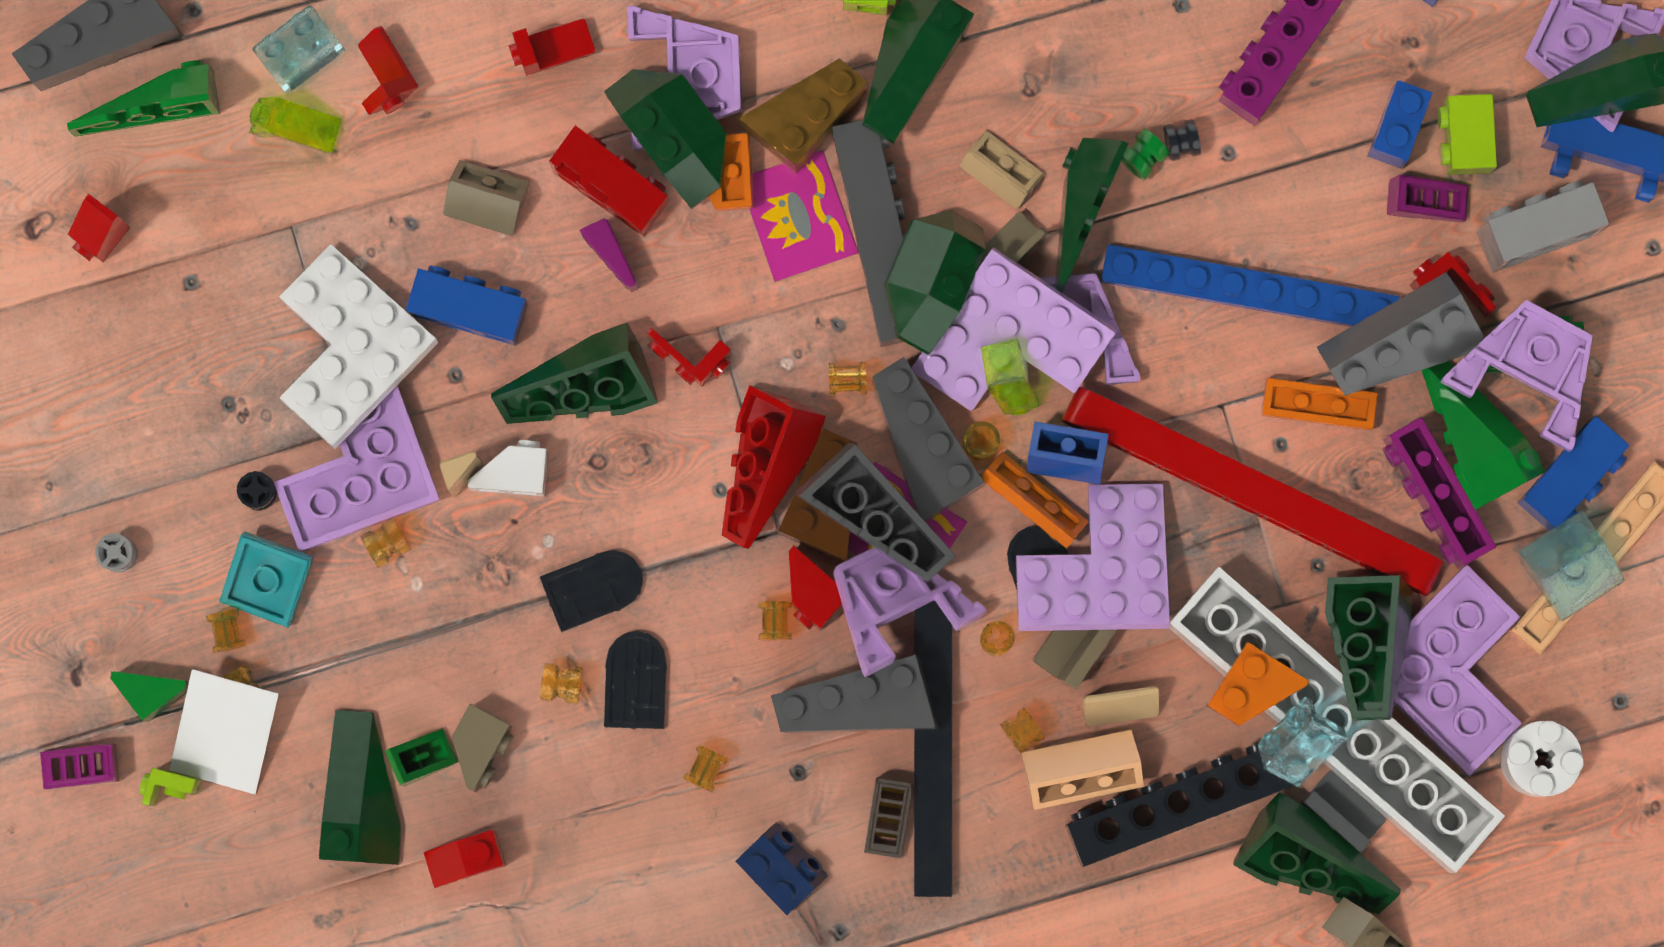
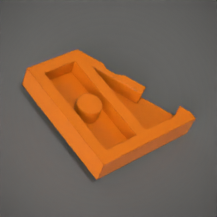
[709,133,755,211]
[1207,642,1309,726]

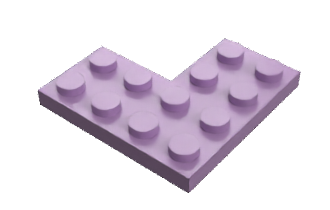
[911,247,1117,412]
[274,385,441,552]
[1016,484,1170,631]
[1394,565,1522,776]

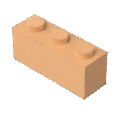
[1021,730,1144,810]

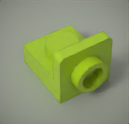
[139,768,201,806]

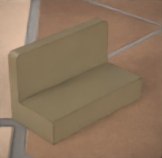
[443,160,530,236]
[978,211,1047,268]
[1033,630,1117,689]

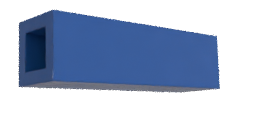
[1541,117,1664,203]

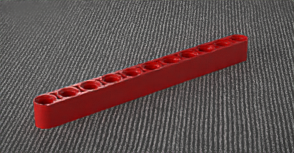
[1061,387,1444,596]

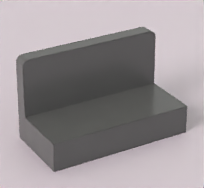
[1300,771,1385,853]

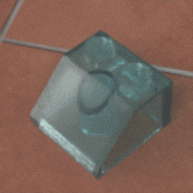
[1519,510,1625,621]

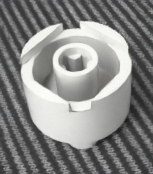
[1501,721,1584,797]

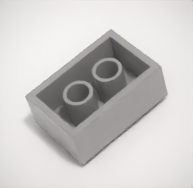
[1477,180,1609,273]

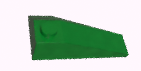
[67,60,220,137]
[1422,361,1546,510]

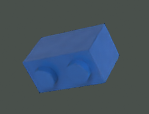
[1367,80,1432,169]
[1027,422,1109,485]

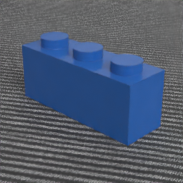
[405,265,528,346]
[1517,416,1630,532]

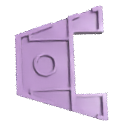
[1524,0,1664,132]
[627,6,743,151]
[995,273,1140,394]
[1440,300,1593,452]
[833,548,987,677]

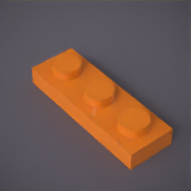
[1261,378,1378,431]
[981,451,1089,549]

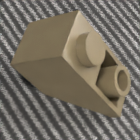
[452,704,514,792]
[1322,897,1410,947]

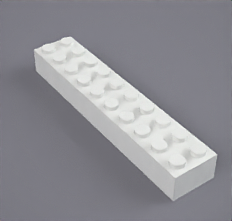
[1169,567,1505,873]

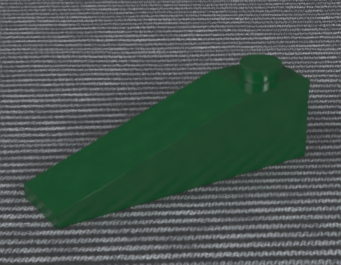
[862,0,974,144]
[1526,33,1664,127]
[491,322,658,424]
[319,710,402,865]

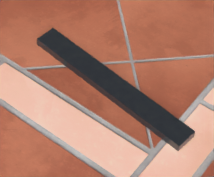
[914,601,952,897]

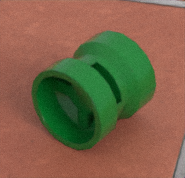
[1121,129,1170,181]

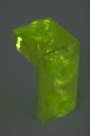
[249,97,341,153]
[981,339,1040,416]

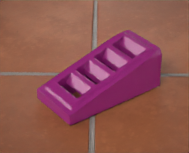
[1387,175,1468,222]
[579,218,639,293]
[40,743,119,790]

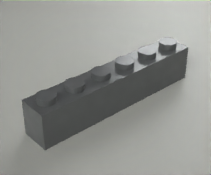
[832,120,905,347]

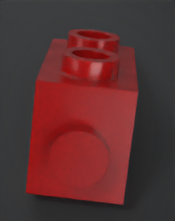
[508,18,595,76]
[358,26,419,115]
[1409,252,1496,317]
[646,328,732,387]

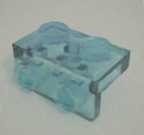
[252,5,346,95]
[1258,697,1347,787]

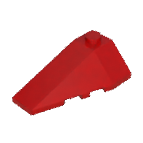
[722,385,826,549]

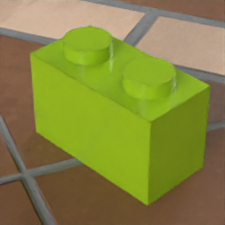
[1437,94,1497,175]

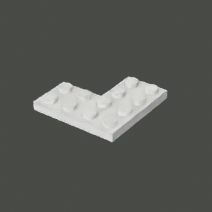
[279,244,438,449]

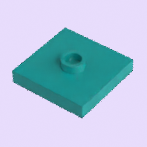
[219,531,314,628]

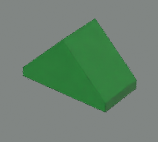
[110,671,189,722]
[385,729,458,787]

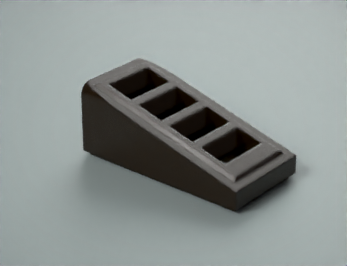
[864,778,913,858]

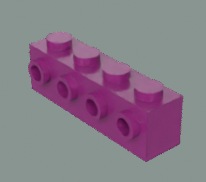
[1219,0,1342,126]
[1383,417,1496,569]

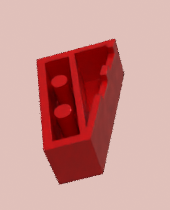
[549,125,669,237]

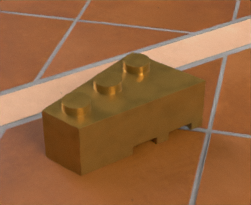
[739,58,868,173]

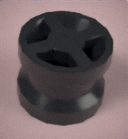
[1163,119,1201,161]
[237,471,278,511]

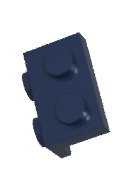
[735,822,828,915]

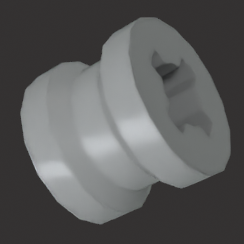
[95,534,137,573]

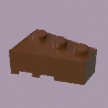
[778,428,857,562]

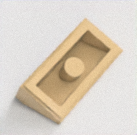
[960,130,1045,209]
[439,451,483,497]
[1082,686,1159,726]

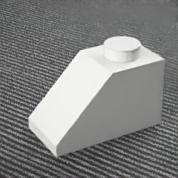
[468,440,549,497]

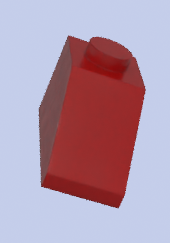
[67,194,130,262]
[789,545,842,630]
[424,830,506,888]

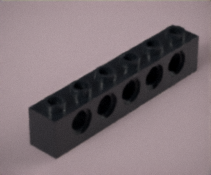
[1065,740,1294,867]

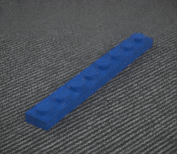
[1100,245,1400,327]

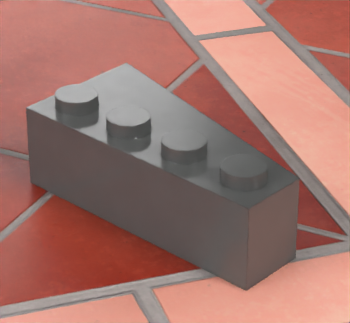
[12,0,183,92]
[1317,272,1485,395]
[872,357,984,522]
[794,443,956,581]
[771,655,939,733]

